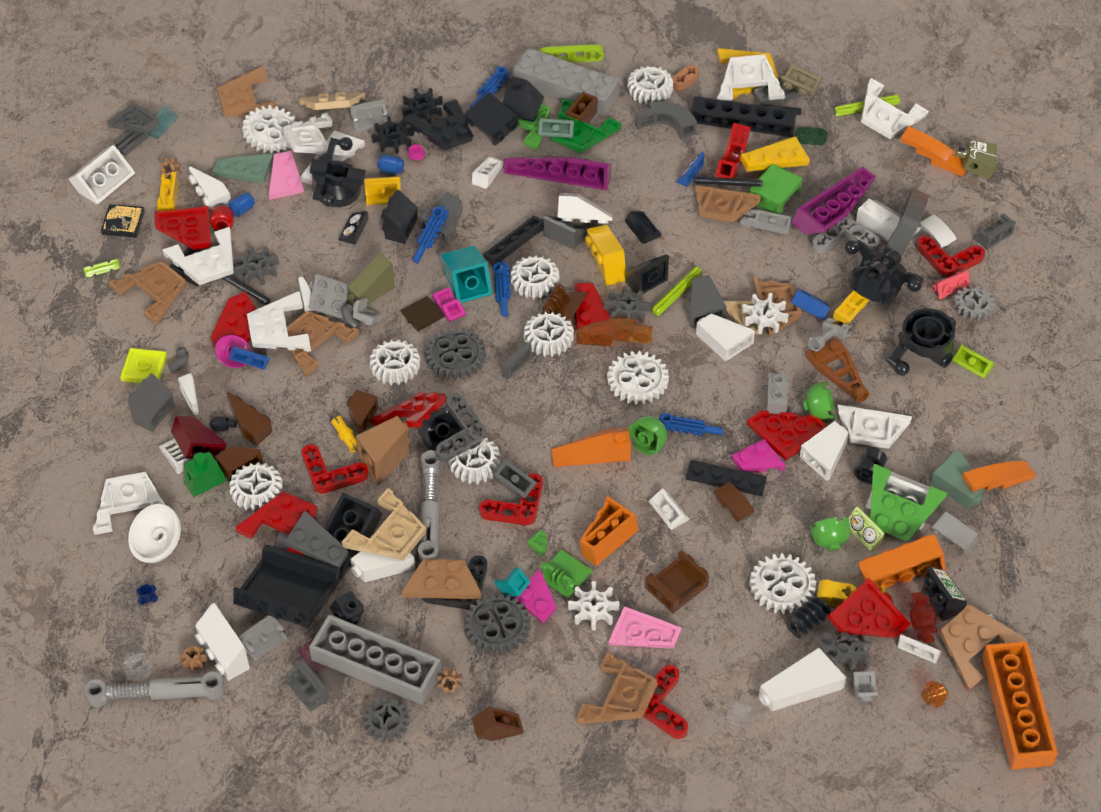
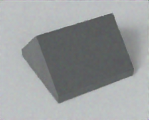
[544,216,587,250]

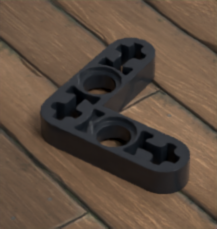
[422,555,488,610]

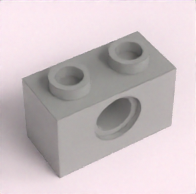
[766,373,788,414]

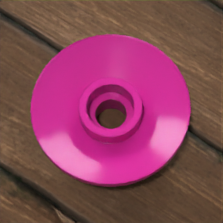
[215,335,252,368]

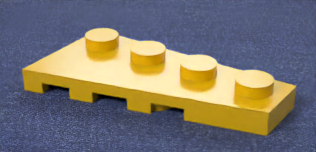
[740,137,810,171]

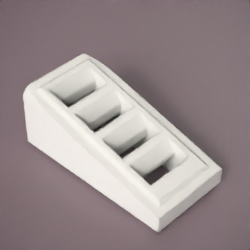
[472,157,504,189]
[298,276,319,314]
[178,373,199,416]
[159,438,193,474]

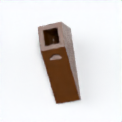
[227,392,272,447]

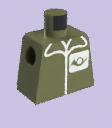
[955,140,997,180]

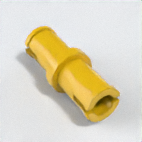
[331,416,358,452]

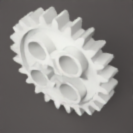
[242,105,298,154]
[607,351,669,405]
[749,553,816,614]

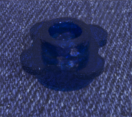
[136,584,158,605]

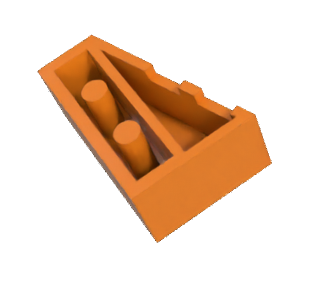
[580,496,638,566]

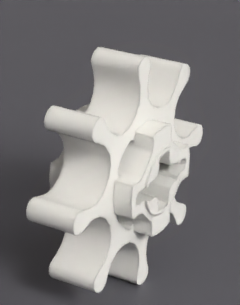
[742,293,789,334]
[568,581,620,631]

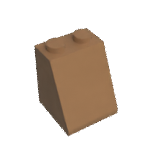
[356,416,410,486]

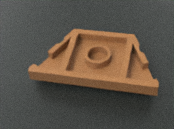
[695,185,761,223]
[753,277,802,336]
[402,559,481,599]

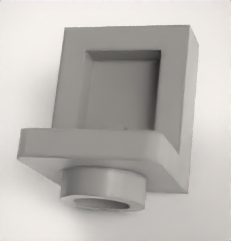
[353,297,382,325]
[852,671,879,702]

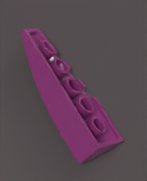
[504,156,612,191]
[792,166,876,234]

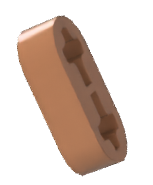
[673,65,699,91]

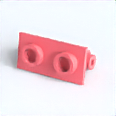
[931,270,970,300]

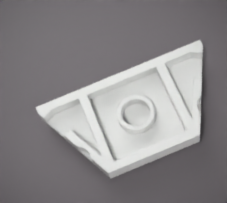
[837,405,912,449]

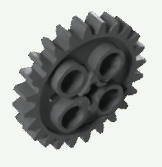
[425,327,486,381]
[464,593,531,656]

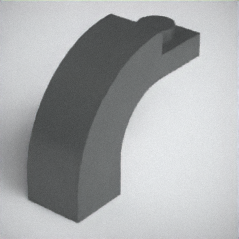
[635,102,697,139]

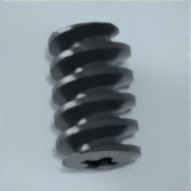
[785,597,832,638]

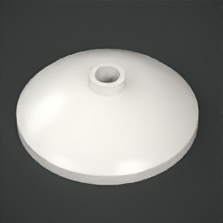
[128,504,181,563]

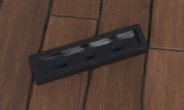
[483,215,544,264]
[686,460,767,496]

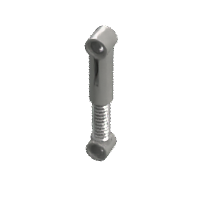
[418,450,441,564]
[84,671,225,708]

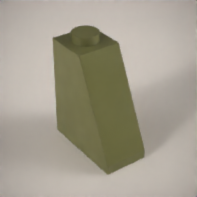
[347,253,395,305]

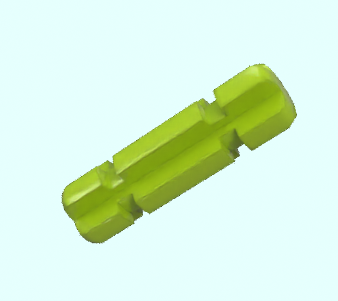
[84,259,120,278]

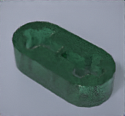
[794,127,828,145]

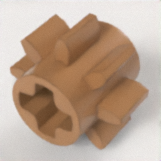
[160,157,182,178]
[180,644,207,672]
[437,667,462,694]

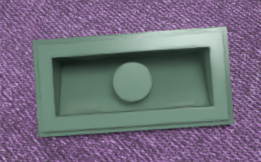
[538,118,575,138]

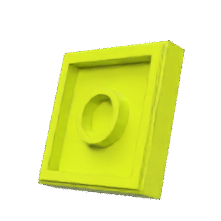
[120,348,167,383]

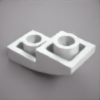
[920,215,956,248]

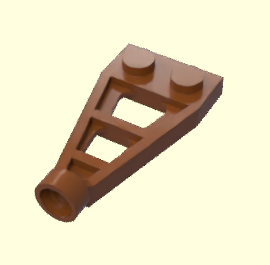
[805,338,870,402]

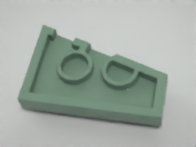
[213,153,274,183]

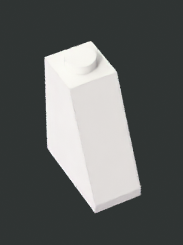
[696,314,755,362]
[800,421,848,481]
[351,552,415,582]

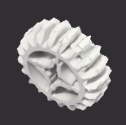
[627,65,673,105]
[510,255,560,300]
[524,311,574,358]
[369,339,420,386]
[448,435,501,485]
[229,461,283,512]

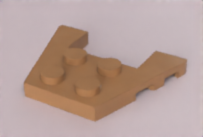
[217,67,276,116]
[108,261,187,325]
[287,311,359,377]
[939,604,1026,691]
[576,652,658,724]

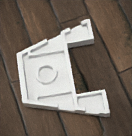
[717,55,785,102]
[861,78,929,139]
[283,113,350,156]
[163,227,234,285]
[247,291,311,352]
[93,472,165,535]

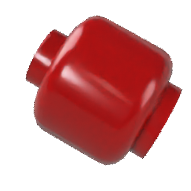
[210,206,234,231]

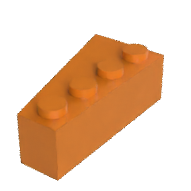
[858,534,946,589]

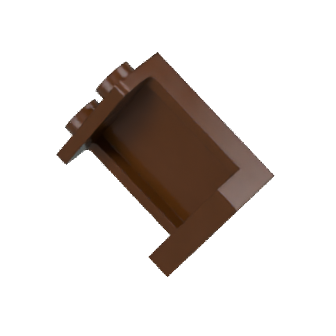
[645,550,709,614]

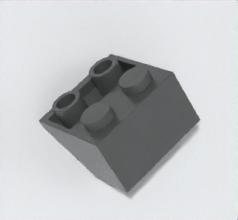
[128,373,175,432]

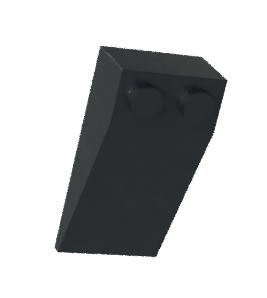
[309,492,383,580]

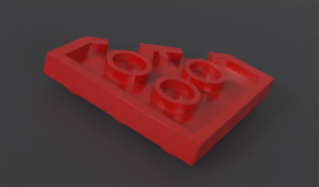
[155,206,211,249]
[211,292,257,347]
[746,410,827,461]
[827,578,911,639]

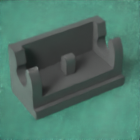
[973,214,1016,250]
[286,660,329,712]

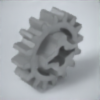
[954,285,995,321]

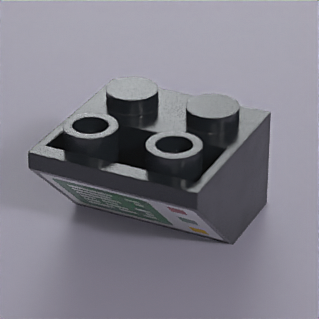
[921,567,967,621]

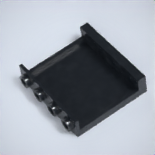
[233,544,340,628]

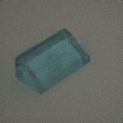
[148,105,179,139]

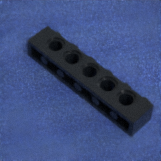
[691,96,797,138]

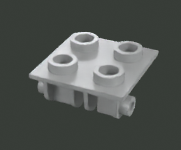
[309,274,349,319]

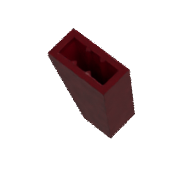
[171,416,227,460]

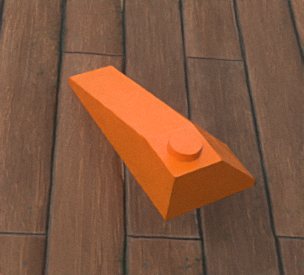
[551,427,631,467]

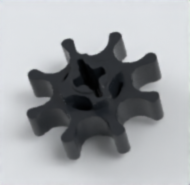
[402,88,443,124]
[371,117,415,154]

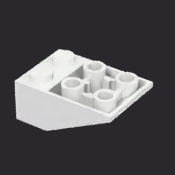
[558,193,613,224]

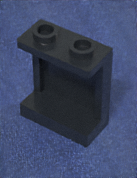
[464,92,520,146]

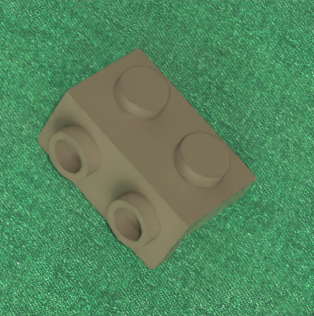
[780,65,822,98]

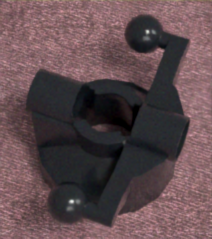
[310,137,365,207]
[845,240,924,304]
[887,308,956,376]

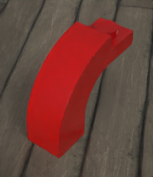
[715,123,751,178]

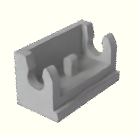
[350,99,388,131]
[932,511,978,554]
[238,615,287,662]

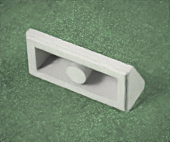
[648,488,690,530]
[897,635,941,663]

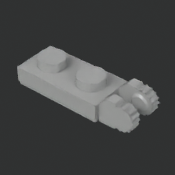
[740,209,792,235]

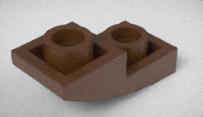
[713,482,755,523]

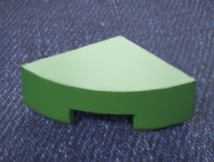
[528,529,548,556]

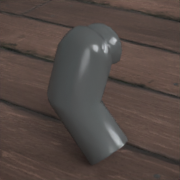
[341,304,362,330]
[168,347,189,373]

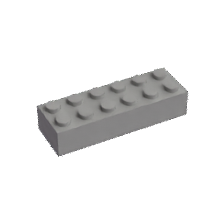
[513,48,620,116]
[309,615,442,705]

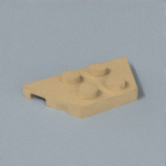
[299,91,365,110]

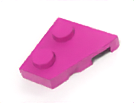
[731,439,785,473]
[513,570,557,624]

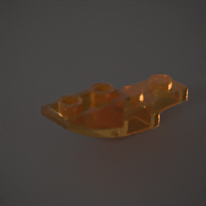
[576,319,653,347]

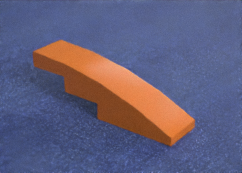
[900,126,967,177]
[962,461,1036,492]

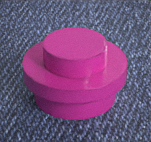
[408,144,425,161]

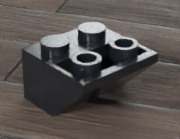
[381,189,418,244]

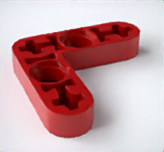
[917,236,985,278]
[301,444,369,494]
[479,473,543,525]
[643,665,688,739]

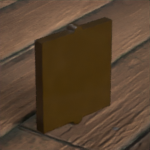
[401,296,444,332]

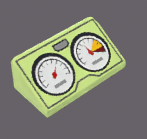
[849,507,884,551]

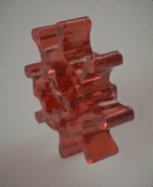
[908,591,938,644]

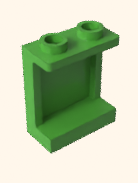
[750,164,803,215]

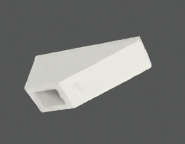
[188,167,231,212]

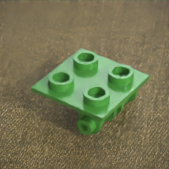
[540,549,593,598]

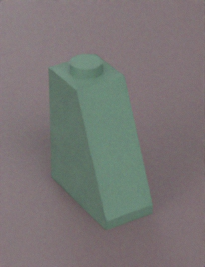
[931,449,984,510]

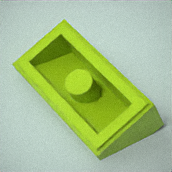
[952,344,995,379]

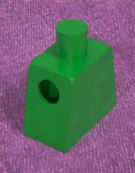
[184,452,227,497]

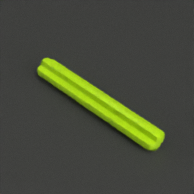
[834,94,900,117]
[652,266,702,316]

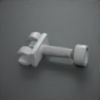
[808,317,852,352]

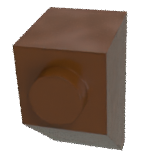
[566,92,598,123]
[347,390,378,434]
[215,446,263,482]
[472,706,524,741]

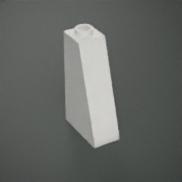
[759,648,846,711]

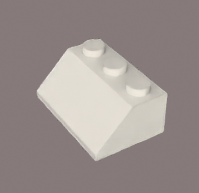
[68,145,135,204]
[856,199,921,243]
[866,472,930,530]
[195,603,250,681]

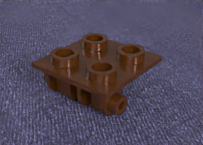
[542,284,587,320]

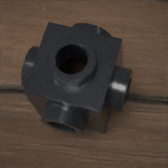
[329,591,364,625]

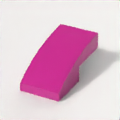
[432,287,466,322]

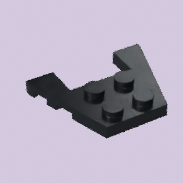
[402,99,473,151]

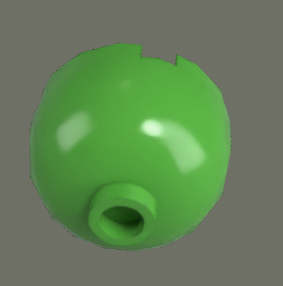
[803,381,835,420]
[628,416,668,456]
[810,517,851,551]

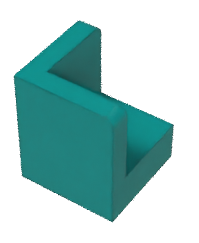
[494,567,530,597]

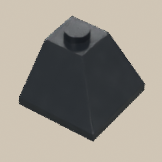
[503,77,544,122]
[625,254,669,294]
[417,407,463,451]

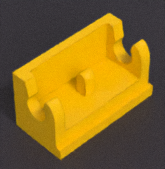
[157,172,179,211]
[365,177,401,205]
[833,290,870,325]

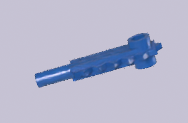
[470,66,511,107]
[412,206,449,264]
[493,261,512,317]
[658,413,724,436]

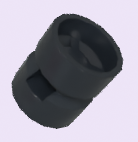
[853,447,888,484]

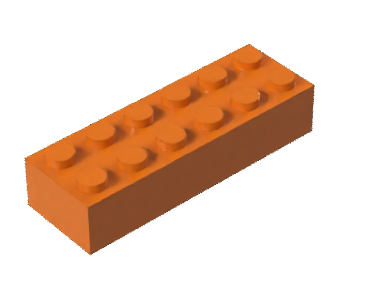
[982,641,1058,770]

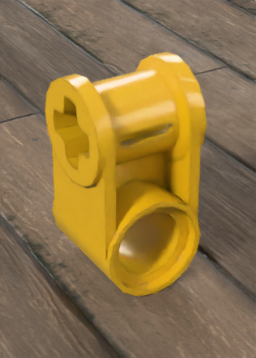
[817,579,856,608]

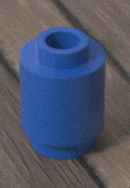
[377,154,404,175]
[228,193,255,217]

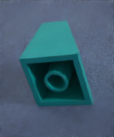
[440,245,492,303]

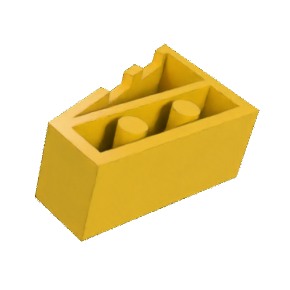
[585,224,626,286]

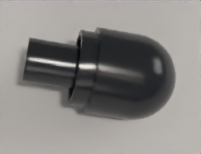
[210,416,237,432]

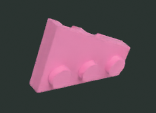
[269,151,304,200]
[608,606,682,649]

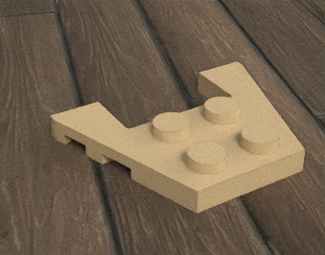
[342,488,426,561]

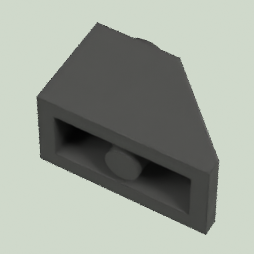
[493,459,537,499]

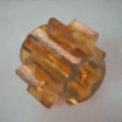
[922,680,948,708]

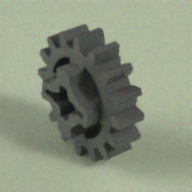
[363,697,410,743]

